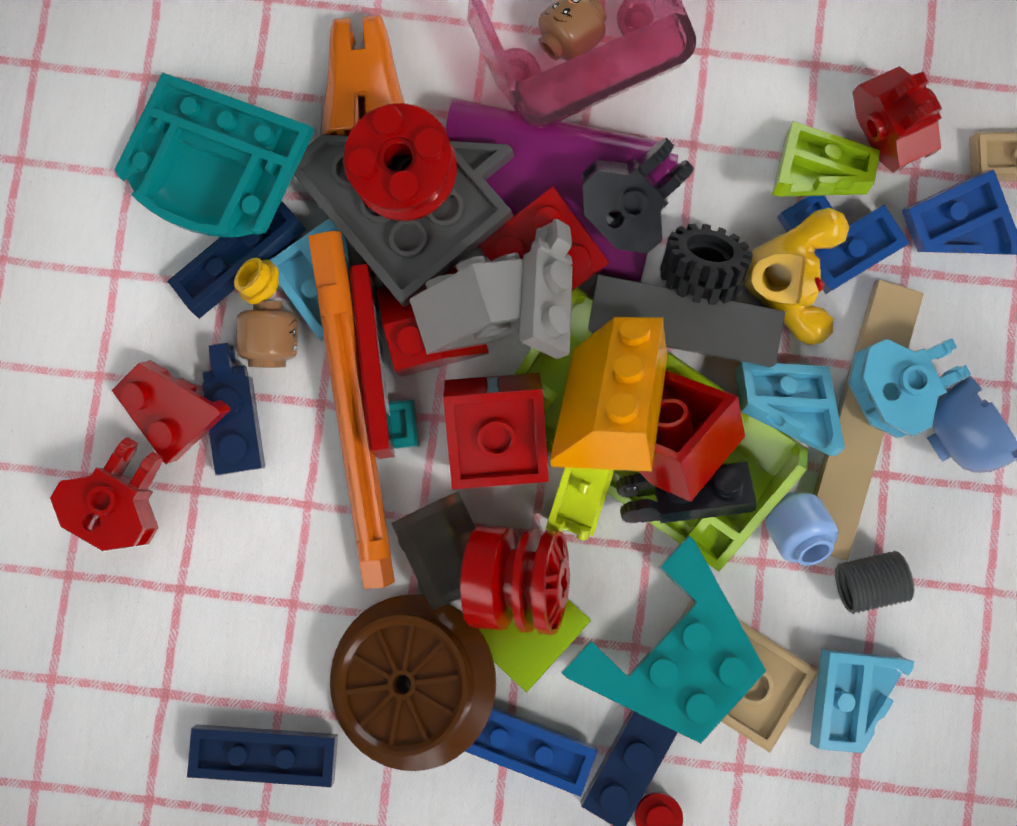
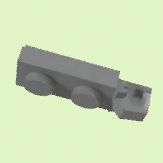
[519,219,573,359]

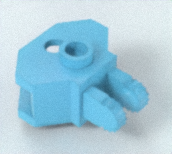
[848,338,971,438]

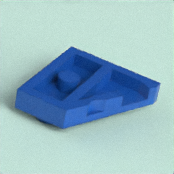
[901,169,1017,255]

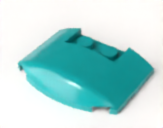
[114,72,315,237]

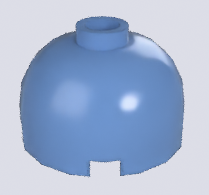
[927,376,1017,473]

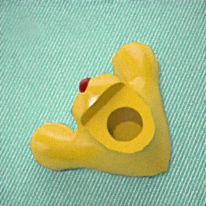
[744,208,850,345]

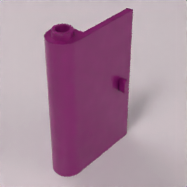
[445,98,678,282]

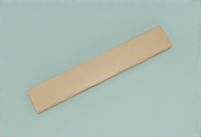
[813,280,924,561]

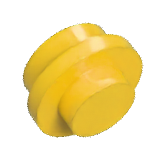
[234,258,279,304]

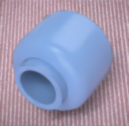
[765,492,839,566]

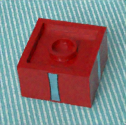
[443,373,549,490]

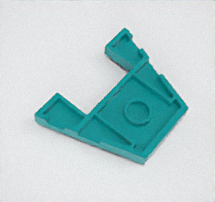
[561,536,766,744]

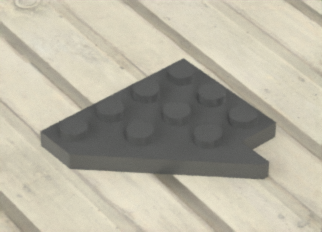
[294,135,514,308]

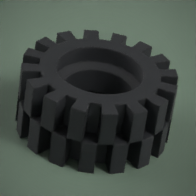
[659,223,753,305]

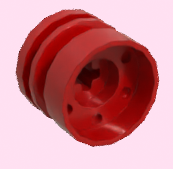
[460,526,570,635]

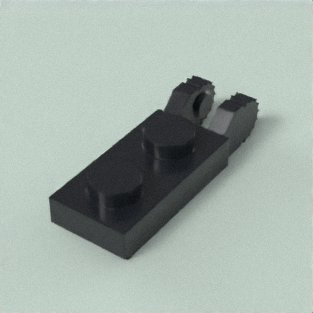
[616,461,757,524]

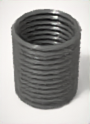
[835,551,915,614]

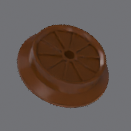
[330,595,496,771]

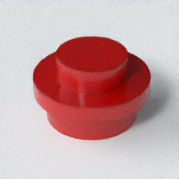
[635,792,683,826]

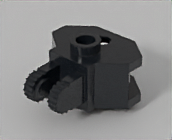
[582,137,694,253]

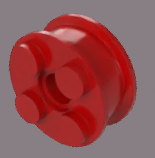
[344,103,457,221]

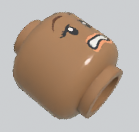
[538,0,607,62]
[236,301,298,368]

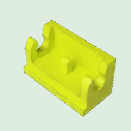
[545,468,614,541]

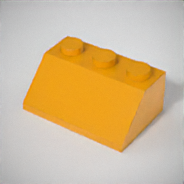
[550,317,667,471]

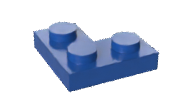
[777,196,910,294]

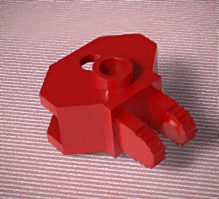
[852,66,942,173]
[50,437,163,551]

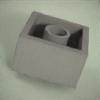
[409,253,523,354]

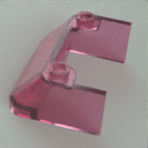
[467,0,696,128]

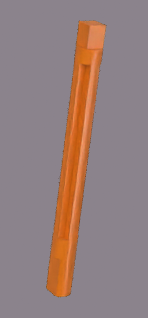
[308,231,395,589]

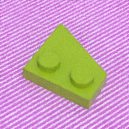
[772,121,880,197]

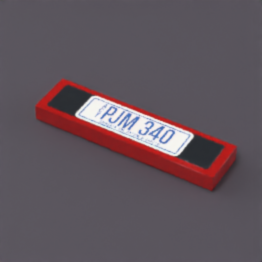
[349,264,395,459]

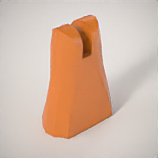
[320,15,405,136]

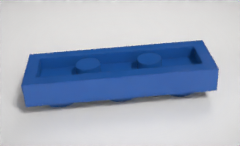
[465,706,598,797]

